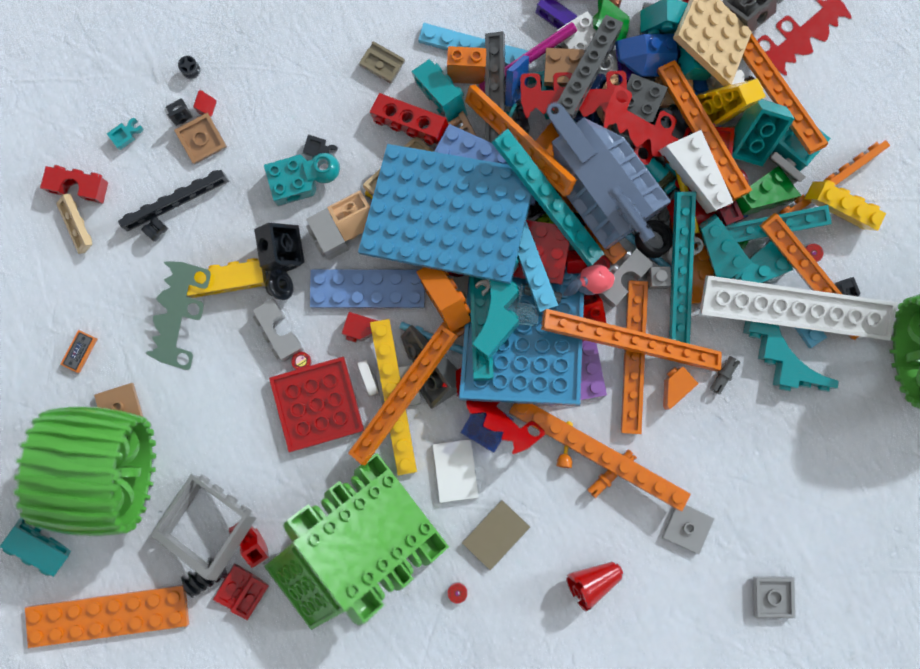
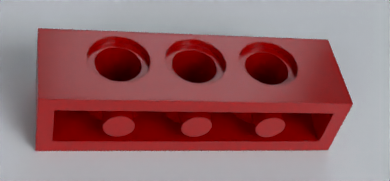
[370,93,449,145]

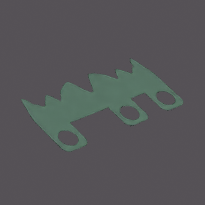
[145,261,211,370]

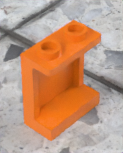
[447,46,486,84]

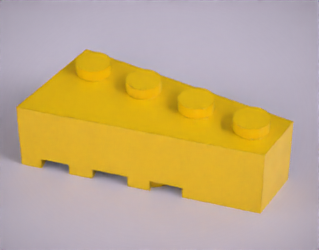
[696,78,766,127]

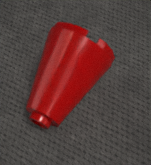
[566,562,623,611]

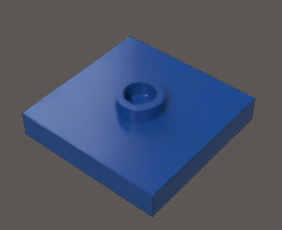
[505,55,529,107]

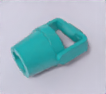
[644,157,677,195]

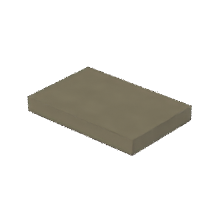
[462,500,530,571]

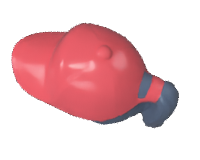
[563,264,615,296]

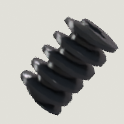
[181,557,227,598]

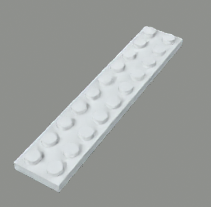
[699,275,898,340]

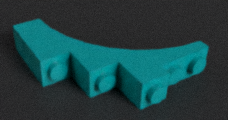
[472,257,519,361]
[743,321,839,392]

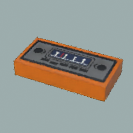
[60,330,98,373]

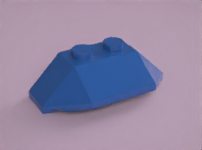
[615,34,680,77]

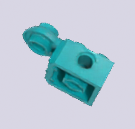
[264,153,340,206]

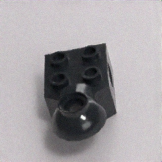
[254,223,305,300]

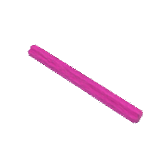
[479,22,577,93]

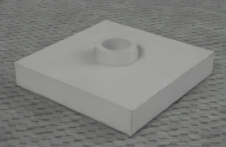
[769,152,806,182]
[662,505,715,554]
[753,576,796,618]

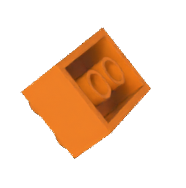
[416,267,471,332]

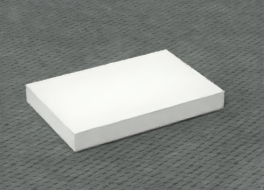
[433,439,479,503]

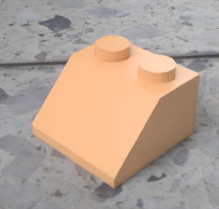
[327,190,370,242]

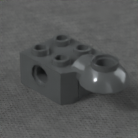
[722,0,784,32]
[611,74,668,148]

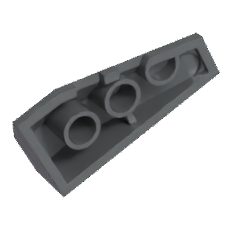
[401,325,458,409]

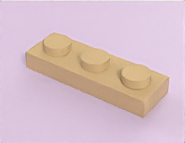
[56,194,92,254]

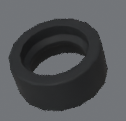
[635,220,673,258]

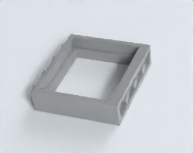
[150,474,257,581]

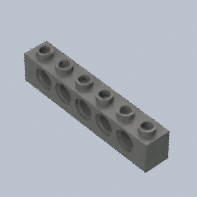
[553,15,623,120]

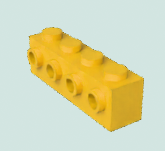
[805,180,886,231]
[187,258,267,298]

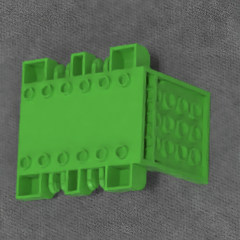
[264,453,449,630]

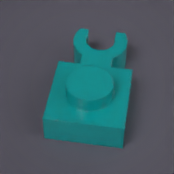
[107,118,144,150]

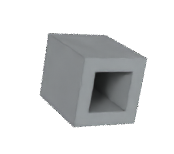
[646,267,671,290]

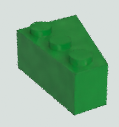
[736,166,802,216]

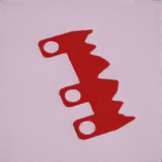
[757,0,852,75]
[520,71,627,118]
[604,85,692,157]
[442,367,545,454]

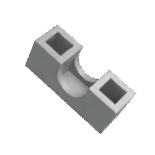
[598,248,654,308]
[252,298,304,361]

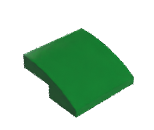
[593,0,630,45]

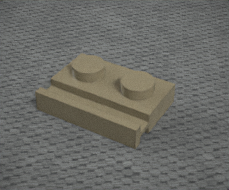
[359,41,405,84]

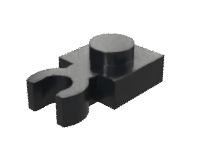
[515,100,530,134]
[303,134,338,157]

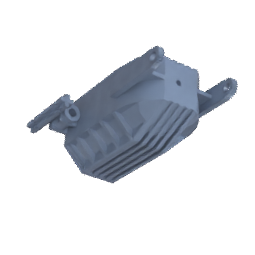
[546,102,671,250]

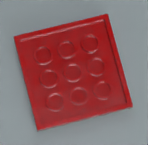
[269,356,364,452]

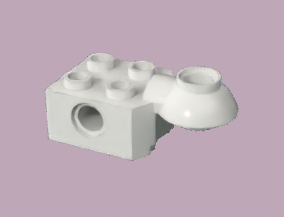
[556,11,618,76]

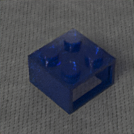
[460,401,514,453]

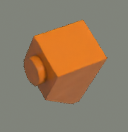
[663,366,699,410]

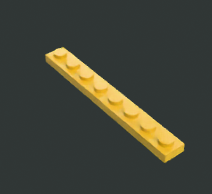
[370,319,417,475]

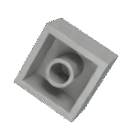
[306,208,349,260]

